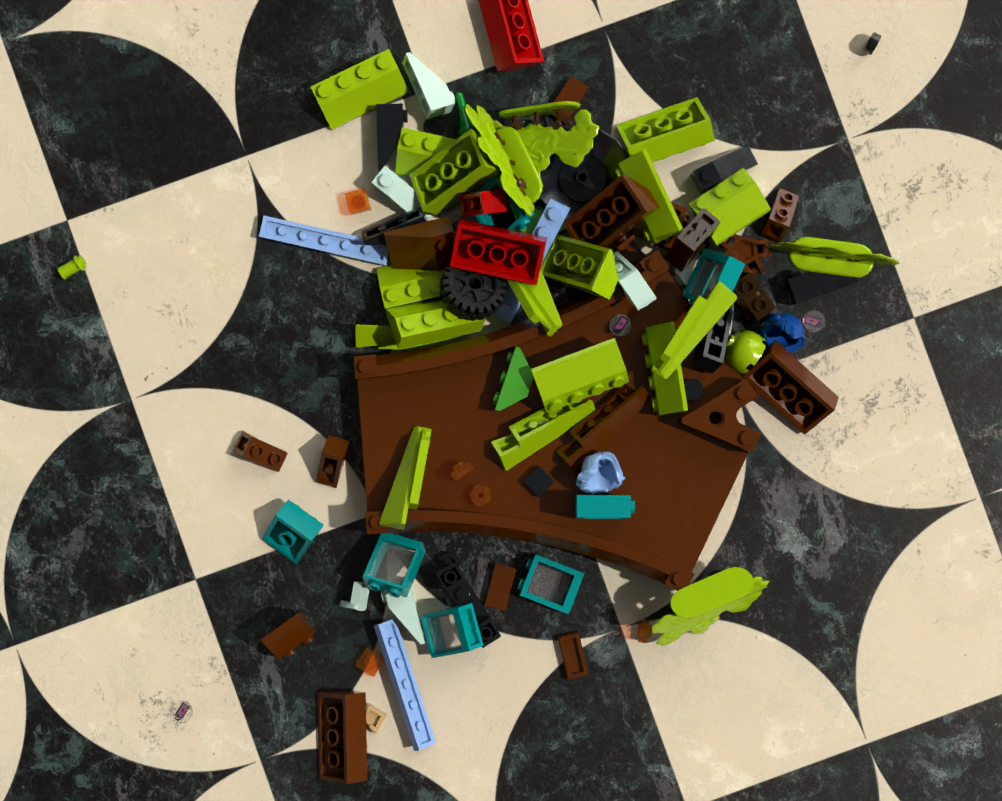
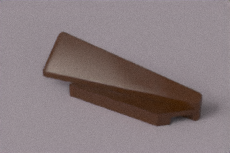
[556,386,651,476]

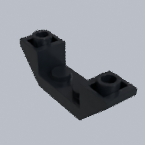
[436,562,501,648]

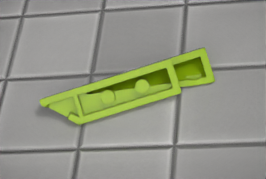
[506,270,562,337]
[651,281,737,379]
[355,324,460,351]
[491,400,595,471]
[379,426,432,530]

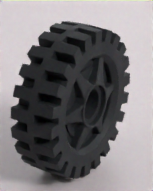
[439,264,507,321]

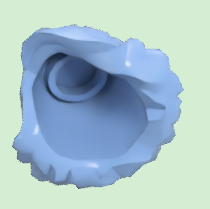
[576,451,625,494]

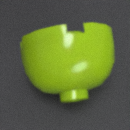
[725,330,766,375]

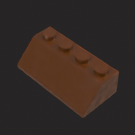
[563,174,660,248]
[741,340,839,435]
[317,691,368,784]

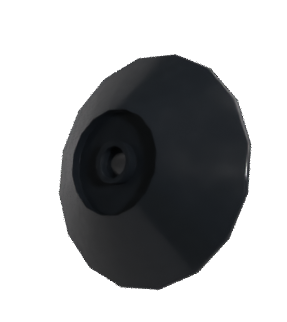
[539,128,629,222]

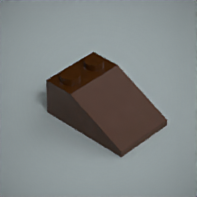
[384,216,454,271]

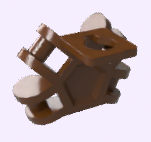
[718,234,772,276]

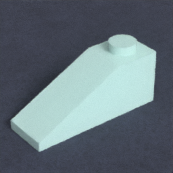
[402,52,455,120]
[371,166,433,220]
[381,580,426,644]

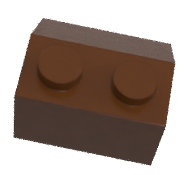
[261,610,317,659]

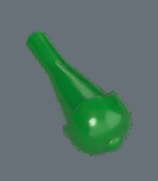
[455,92,481,137]

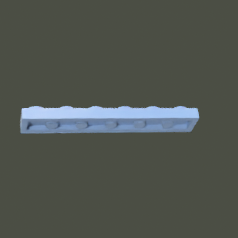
[492,198,570,324]
[259,216,389,266]
[374,618,436,751]

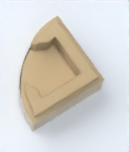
[366,703,387,734]

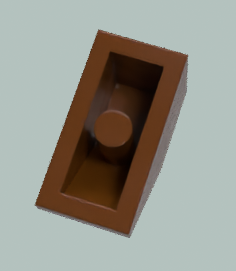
[316,435,349,488]

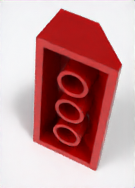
[478,0,544,72]
[450,219,547,285]

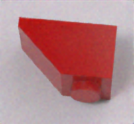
[460,189,507,217]

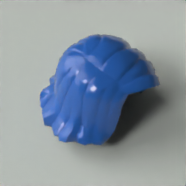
[759,313,805,352]

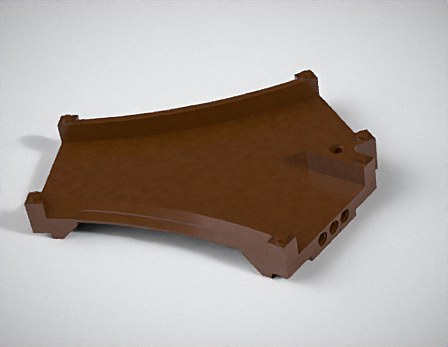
[354,250,761,591]

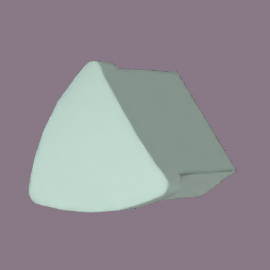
[340,581,370,611]

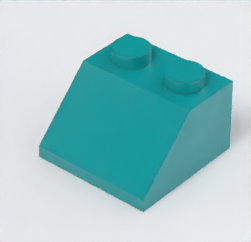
[262,499,324,564]

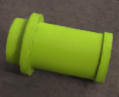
[57,255,87,280]

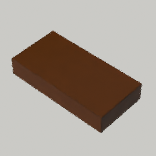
[550,76,589,125]
[484,563,517,611]
[558,632,589,680]

